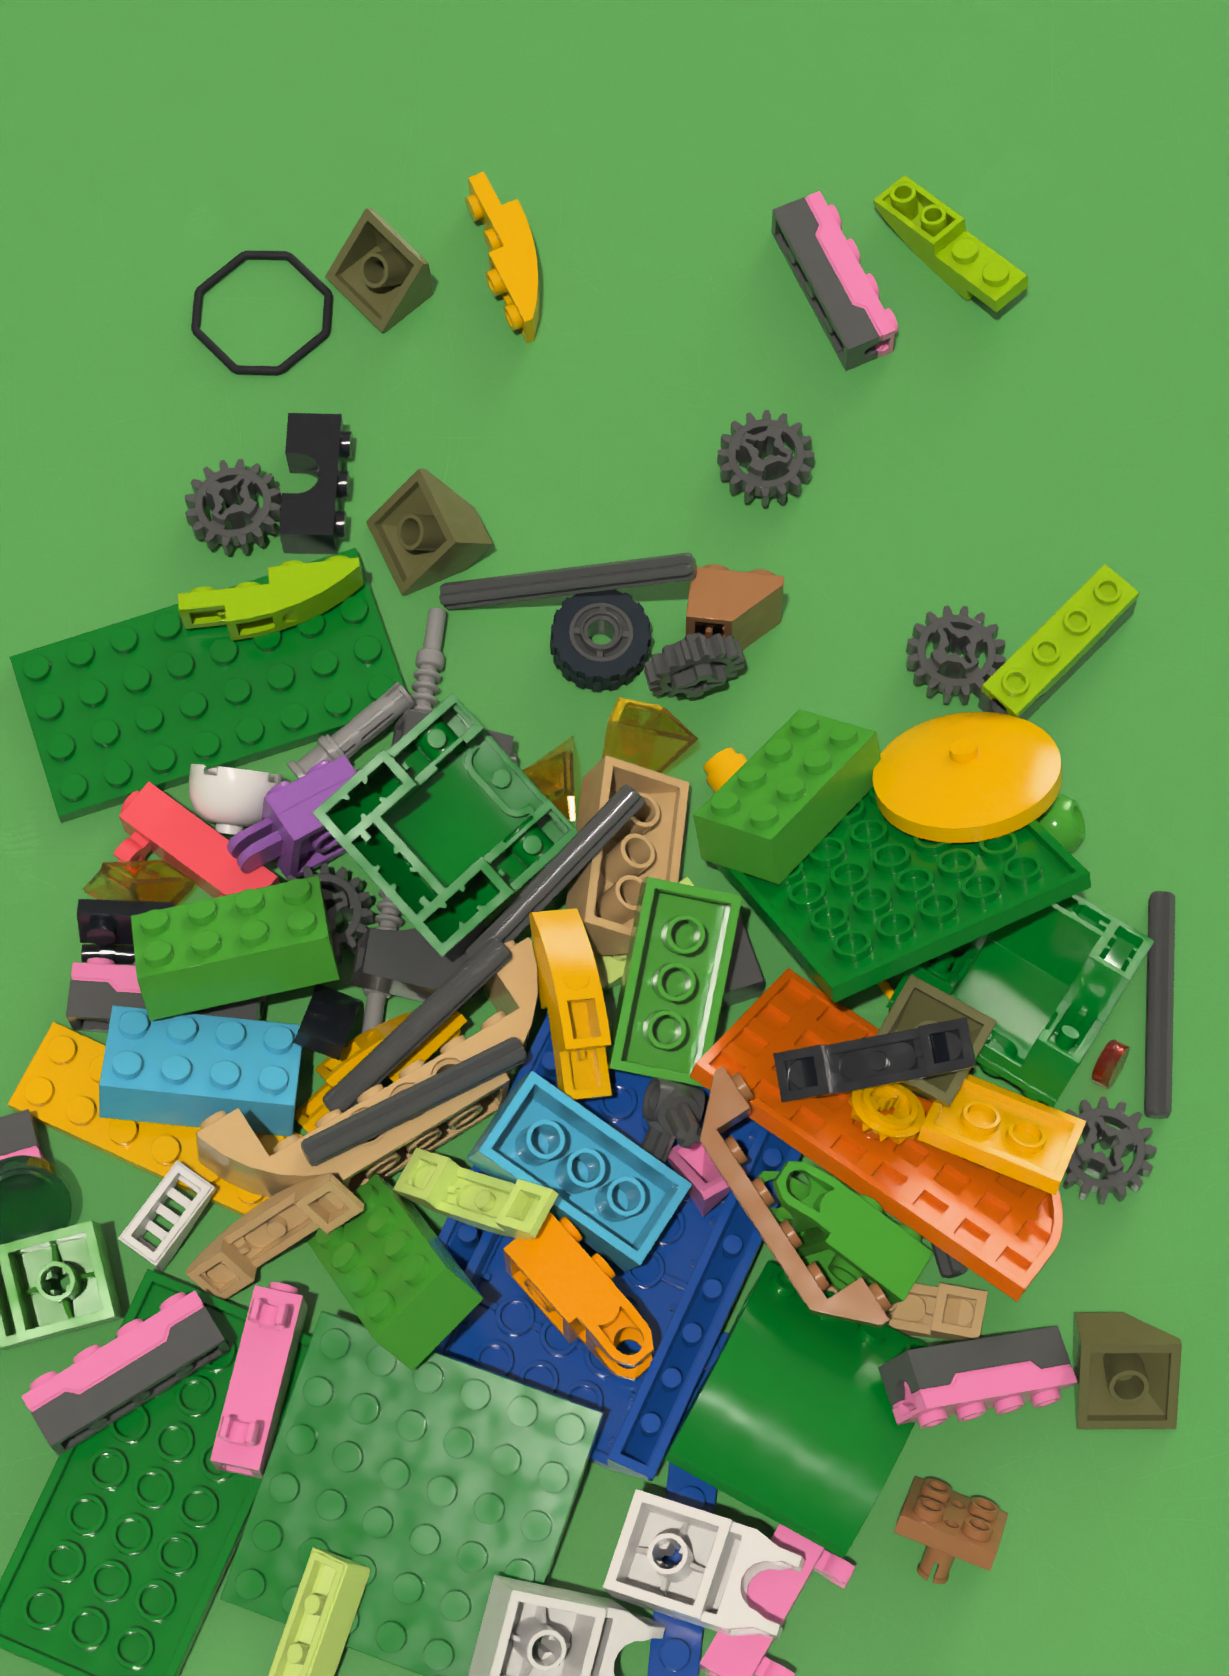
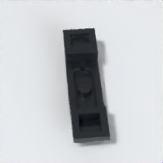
[773,1017,977,1102]

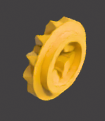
[848,1083,925,1145]

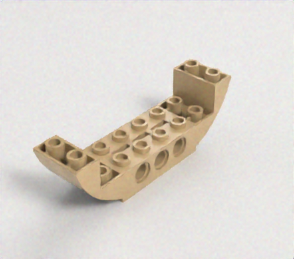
[196,937,538,1198]

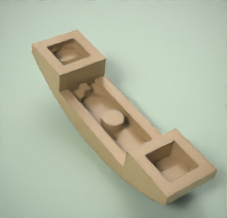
[186,1174,365,1300]
[825,1283,988,1341]

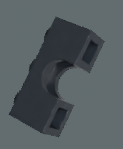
[279,413,353,554]

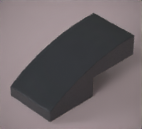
[294,984,361,1060]

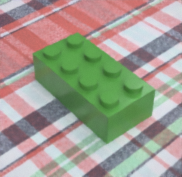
[693,709,881,884]
[131,875,340,1021]
[607,877,742,1087]
[308,1173,484,1371]

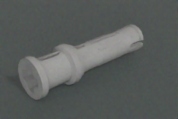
[287,681,416,779]

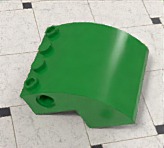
[312,692,578,957]
[886,894,1154,1107]
[664,1260,929,1558]

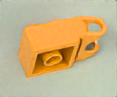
[503,1211,654,1381]

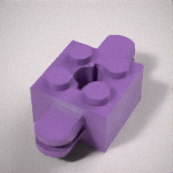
[226,755,360,879]

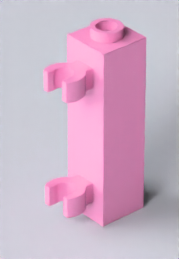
[210,1282,308,1479]
[699,1524,855,1676]

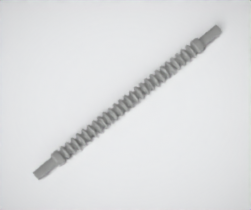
[361,608,447,1034]

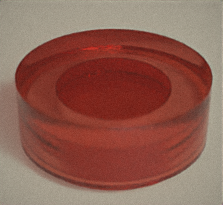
[1092,1039,1130,1089]

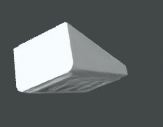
[118,1160,217,1272]

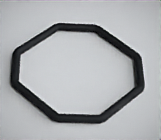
[191,250,333,375]

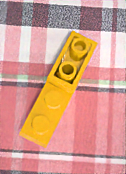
[465,171,540,343]
[529,908,612,1101]
[295,1010,467,1133]

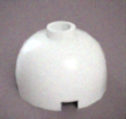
[189,764,282,835]

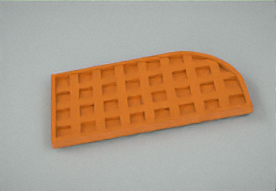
[690,968,1063,1302]

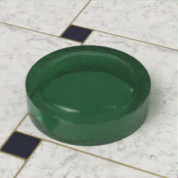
[0,1155,72,1245]

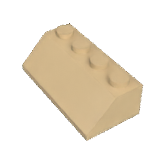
[565,755,690,955]

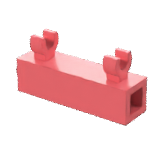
[113,782,280,898]

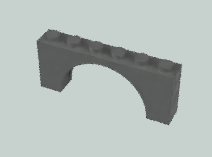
[350,709,517,1010]

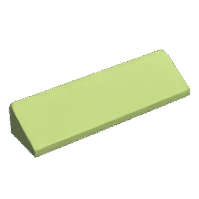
[268,1547,370,1676]

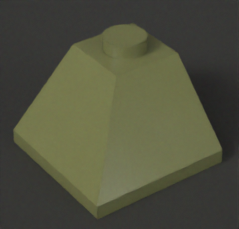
[366,468,493,595]
[876,974,997,1107]
[1072,1312,1182,1429]

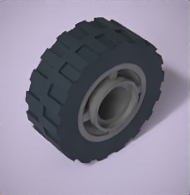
[550,589,651,692]

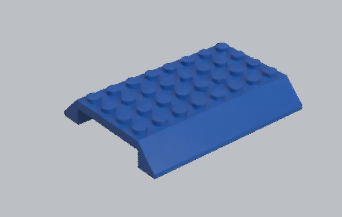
[434,1013,802,1481]

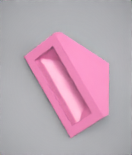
[667,1142,745,1217]

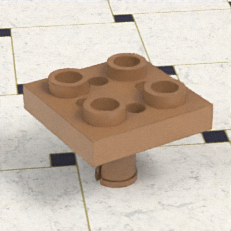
[894,1476,1009,1584]

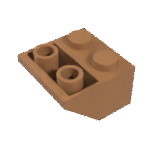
[686,564,784,651]

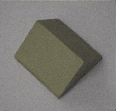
[325,208,433,332]

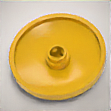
[872,712,1063,843]

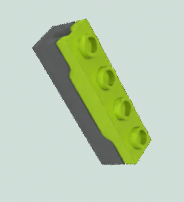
[978,564,1140,720]

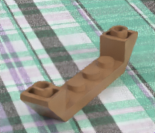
[700,1066,892,1329]

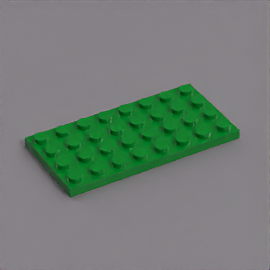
[10,548,406,823]
[0,1269,312,1676]

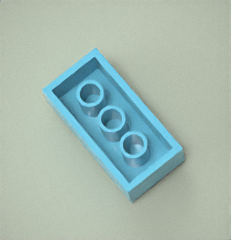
[99,1005,303,1137]
[466,1071,692,1272]

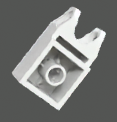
[603,1489,805,1640]
[468,1575,665,1676]

